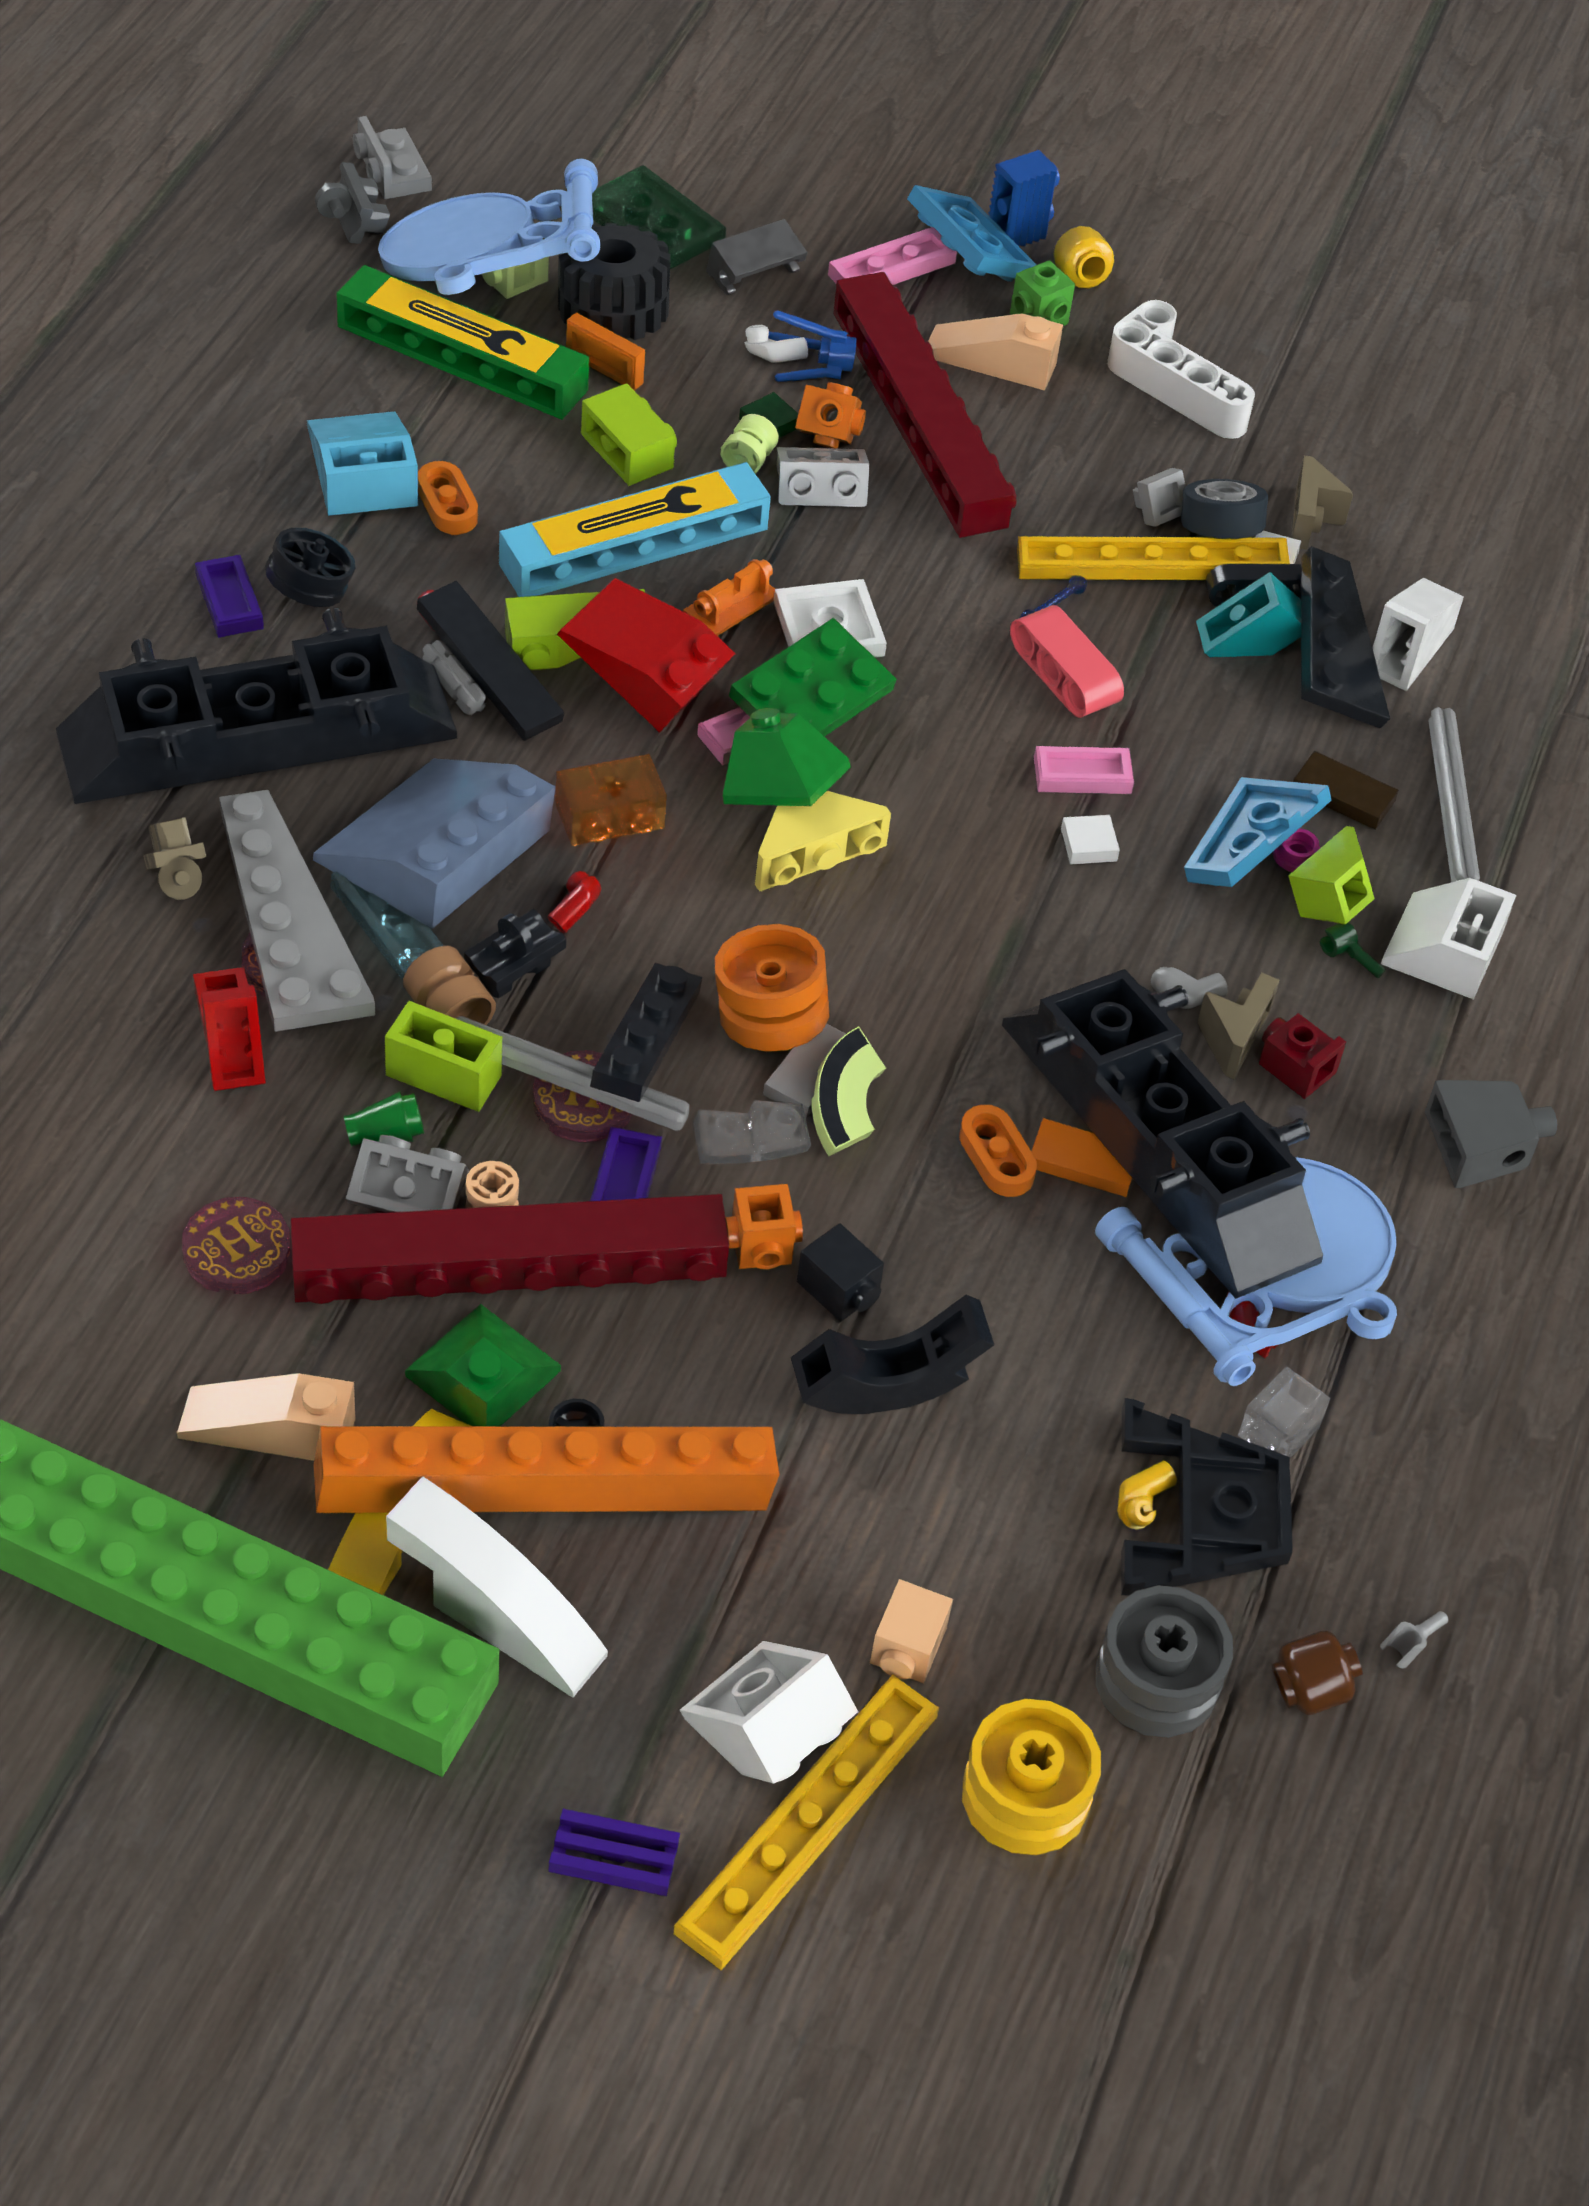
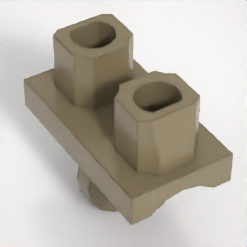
[143,817,206,900]

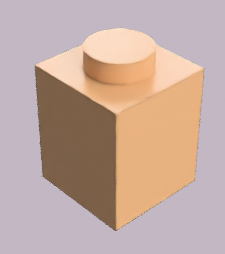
[870,1579,953,1684]

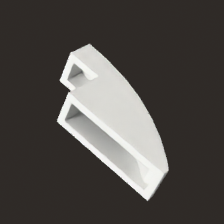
[386,1476,608,1698]

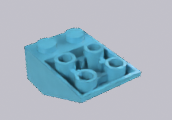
[307,411,418,516]

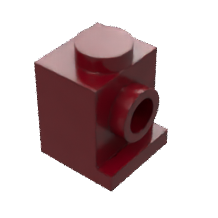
[1259,1013,1346,1099]

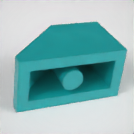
[1196,572,1301,657]

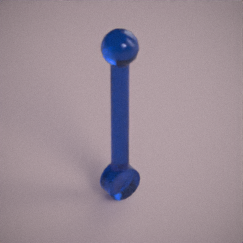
[1020,575,1087,618]

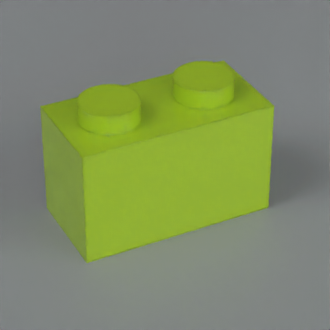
[581,383,677,486]
[385,1001,503,1112]

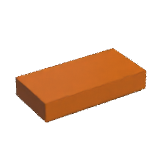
[566,312,645,391]
[1031,1118,1133,1197]

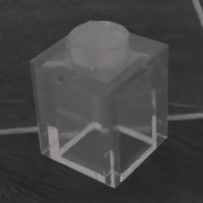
[1238,1366,1330,1458]

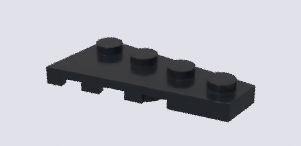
[1301,546,1390,728]

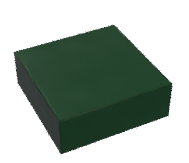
[739,392,799,438]

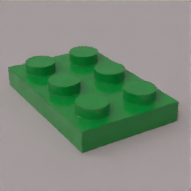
[729,618,897,737]

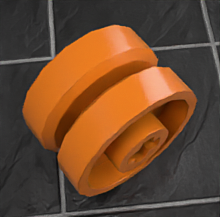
[715,924,830,1052]

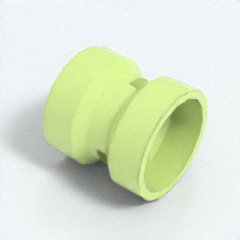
[720,414,779,474]

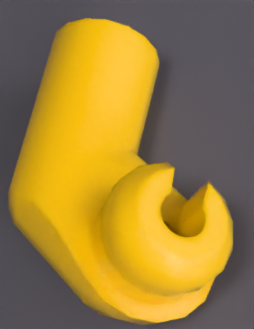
[1117,1460,1177,1530]

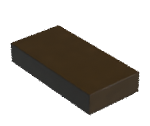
[1293,751,1399,830]

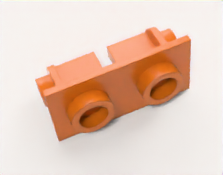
[683,559,775,636]

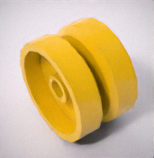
[962,1699,1101,1855]

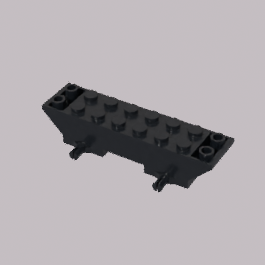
[56,608,457,804]
[1002,969,1323,1299]

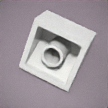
[680,1641,858,1784]

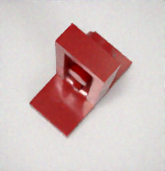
[193,967,266,1091]

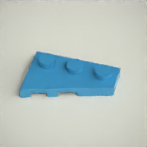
[1184,777,1332,887]

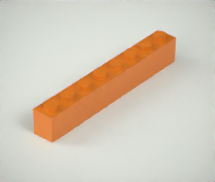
[314,1426,780,1513]

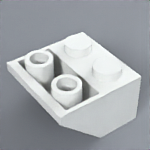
[1381,878,1516,1000]

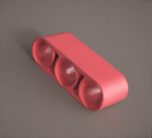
[1010,605,1124,718]

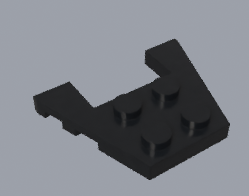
[1121,1398,1293,1596]

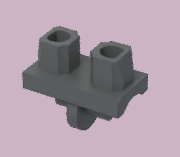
[315,162,390,244]

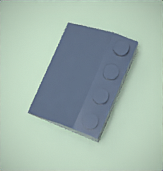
[313,758,555,929]

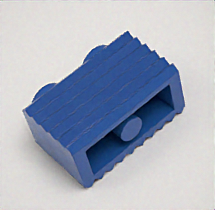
[988,150,1060,246]

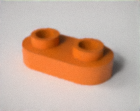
[418,461,478,535]
[959,1105,1037,1197]

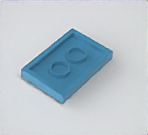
[907,185,1036,282]

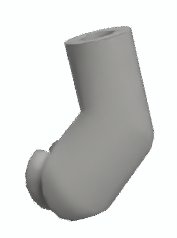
[1151,967,1228,1009]

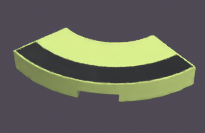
[811,1026,886,1156]

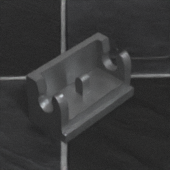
[706,219,808,295]

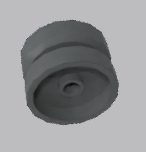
[1095,1585,1233,1738]

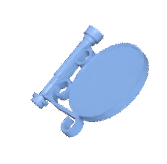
[378,159,600,295]
[1095,1157,1397,1386]

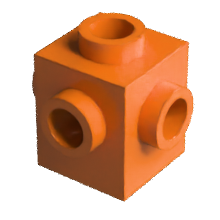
[795,382,866,449]
[725,1184,803,1269]

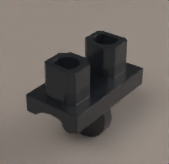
[464,909,567,998]

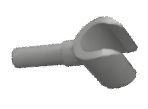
[1380,1611,1448,1668]

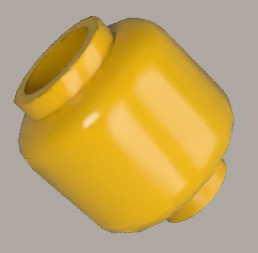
[1053,226,1114,289]

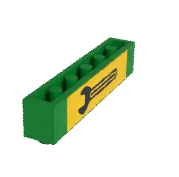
[337,265,589,420]

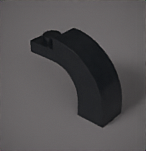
[790,1294,994,1414]

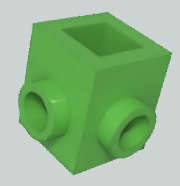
[1010,260,1075,326]

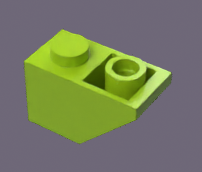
[1288,826,1375,924]

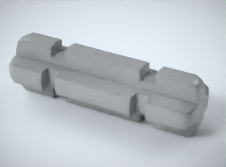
[422,640,486,715]

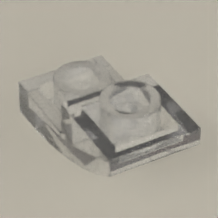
[693,1100,811,1164]

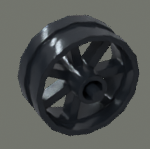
[265,528,356,607]

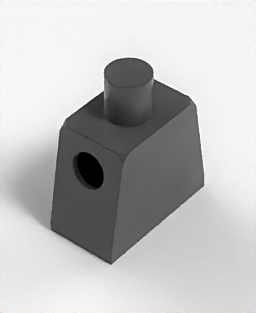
[1425,1080,1557,1188]

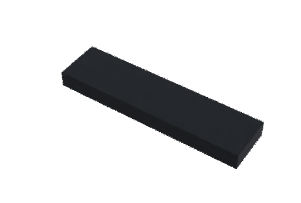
[416,580,564,741]

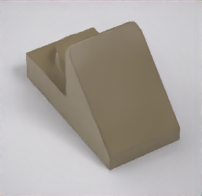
[1291,455,1353,550]
[1198,972,1280,1079]

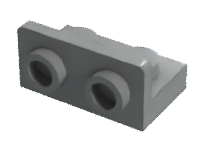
[353,116,432,199]
[776,447,869,507]
[346,1135,470,1213]

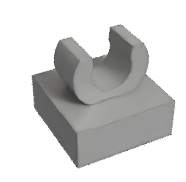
[1133,468,1185,527]

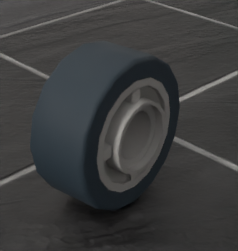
[1181,479,1268,539]

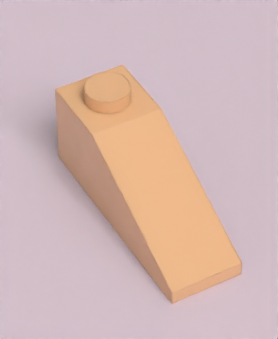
[928,313,1063,391]
[177,1373,355,1461]

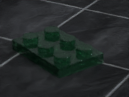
[592,165,726,269]

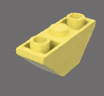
[755,791,891,892]

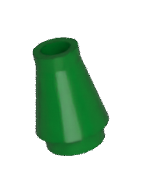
[344,1091,425,1147]

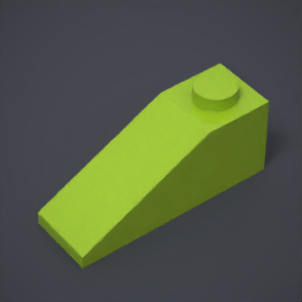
[505,589,645,670]

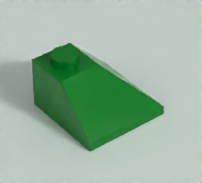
[722,708,851,806]
[405,1304,561,1427]

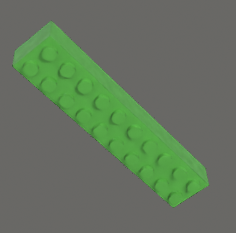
[0,1419,499,1777]

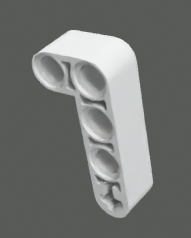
[1107,300,1255,439]

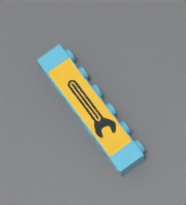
[499,462,771,597]

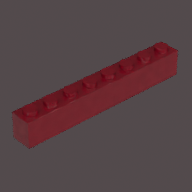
[833,272,1016,538]
[291,1194,729,1304]

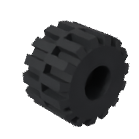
[558,223,671,340]

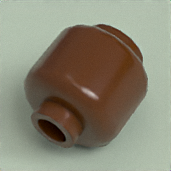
[1272,1630,1363,1715]

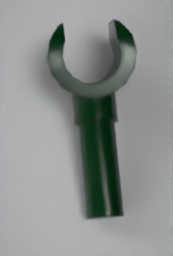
[1320,923,1386,978]

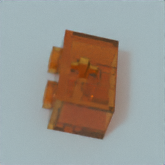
[555,754,667,846]

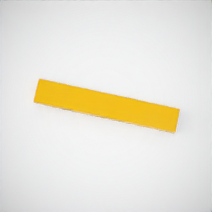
[1017,536,1290,580]
[673,1674,939,1970]

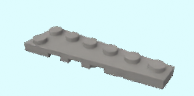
[219,790,375,1032]

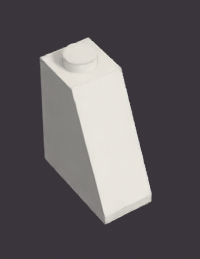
[1372,578,1464,691]

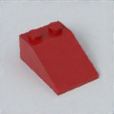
[557,578,736,733]

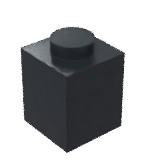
[797,1223,884,1322]

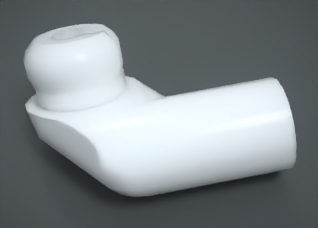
[744,325,808,363]

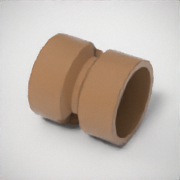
[403,946,496,1025]

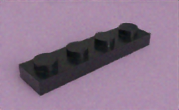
[590,963,703,1102]

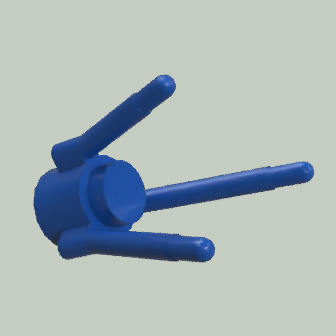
[768,310,856,382]

